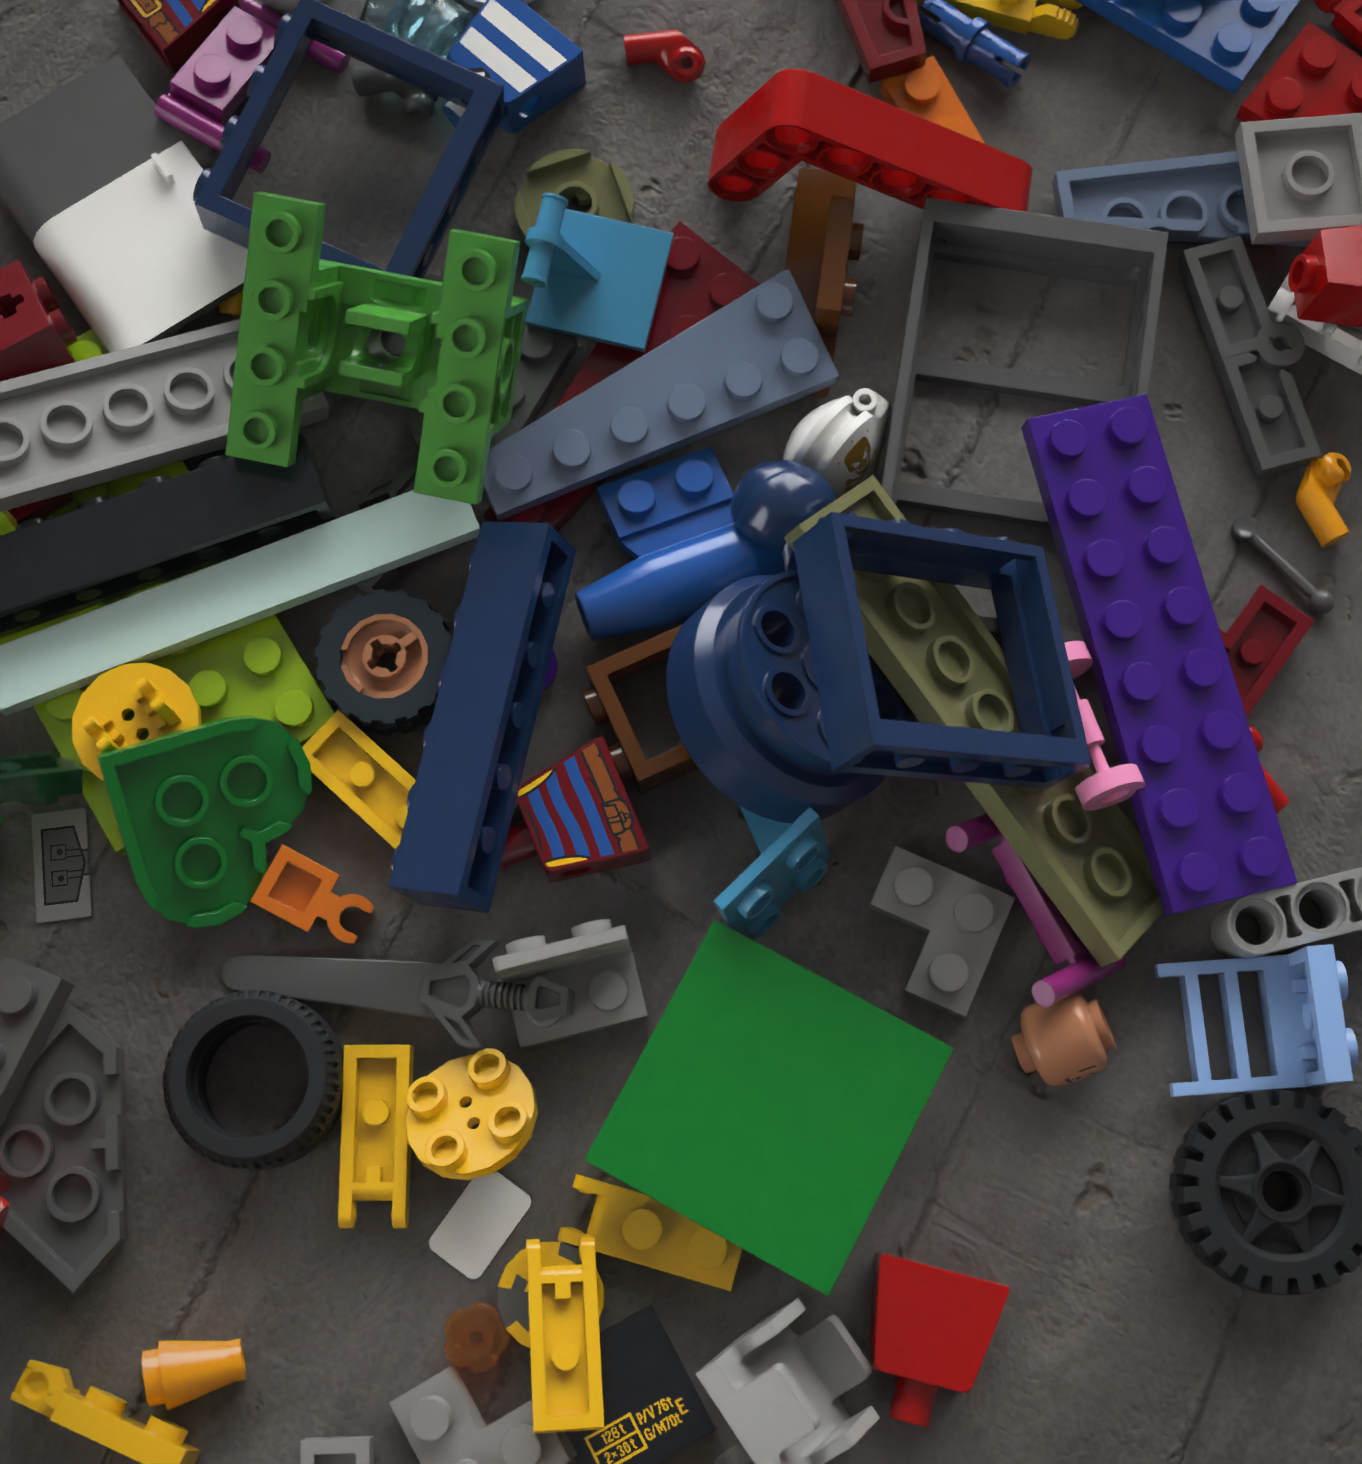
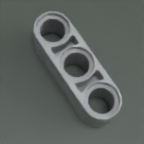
[1210,867,1362,959]

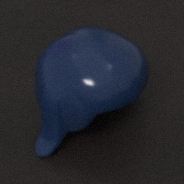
[731,460,836,571]

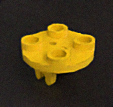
[72,662,202,782]
[405,1048,538,1180]

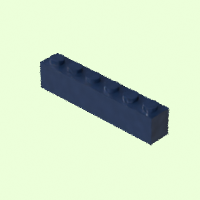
[389,521,576,913]

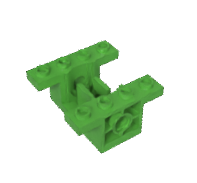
[225,192,529,505]

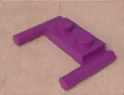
[154,0,350,174]
[945,813,1127,1007]

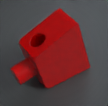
[869,1252,1010,1427]

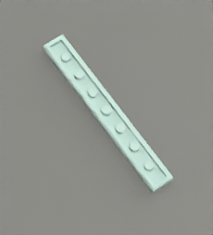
[0,490,480,716]

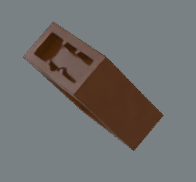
[581,625,699,794]

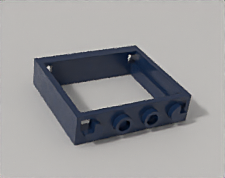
[193,0,504,279]
[793,511,1092,789]

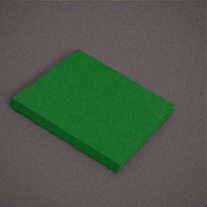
[584,920,954,1296]

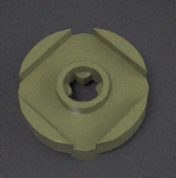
[514,149,635,248]

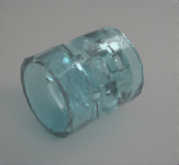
[364,0,475,60]

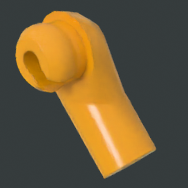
[1296,452,1351,548]

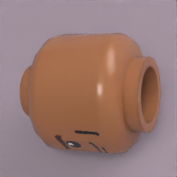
[1011,992,1116,1088]

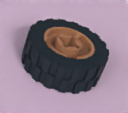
[314,589,452,736]

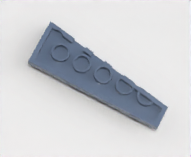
[1052,151,1312,247]
[483,269,839,522]

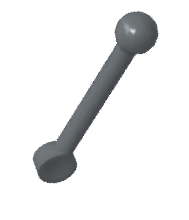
[1230,515,1334,614]

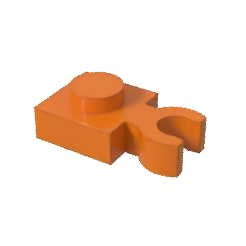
[250,844,375,944]

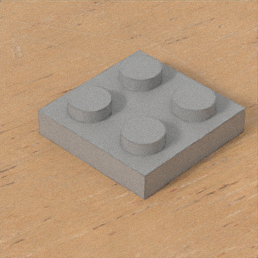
[1235,113,1362,245]

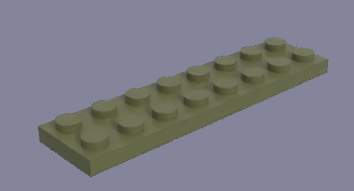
[783,475,1163,968]

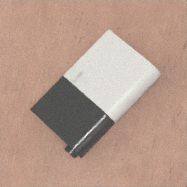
[0,54,248,353]

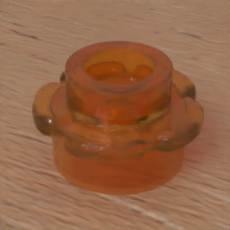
[444,1303,510,1373]

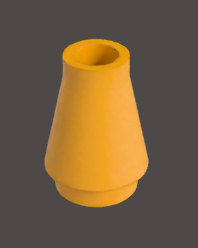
[142,1338,246,1411]

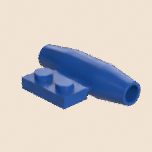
[575,447,786,641]

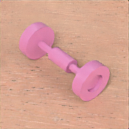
[1065,641,1145,810]

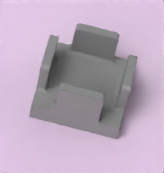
[696,1297,880,1464]

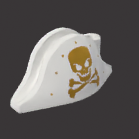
[783,388,890,499]

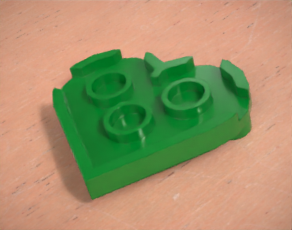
[96,715,312,928]

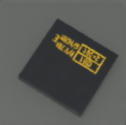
[566,1303,716,1464]

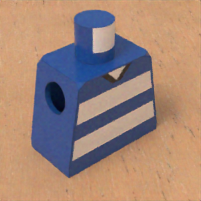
[442,0,586,133]

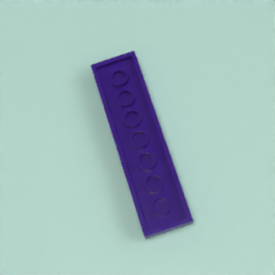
[1021,394,1297,917]

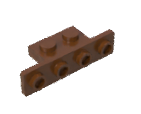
[785,168,864,398]

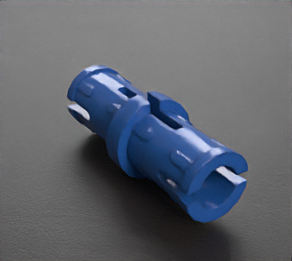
[918,0,1031,89]

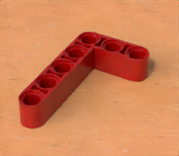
[707,68,1033,212]

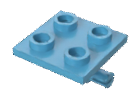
[521,193,674,352]
[714,805,831,938]

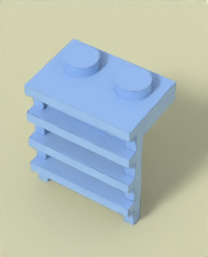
[1154,944,1358,1097]

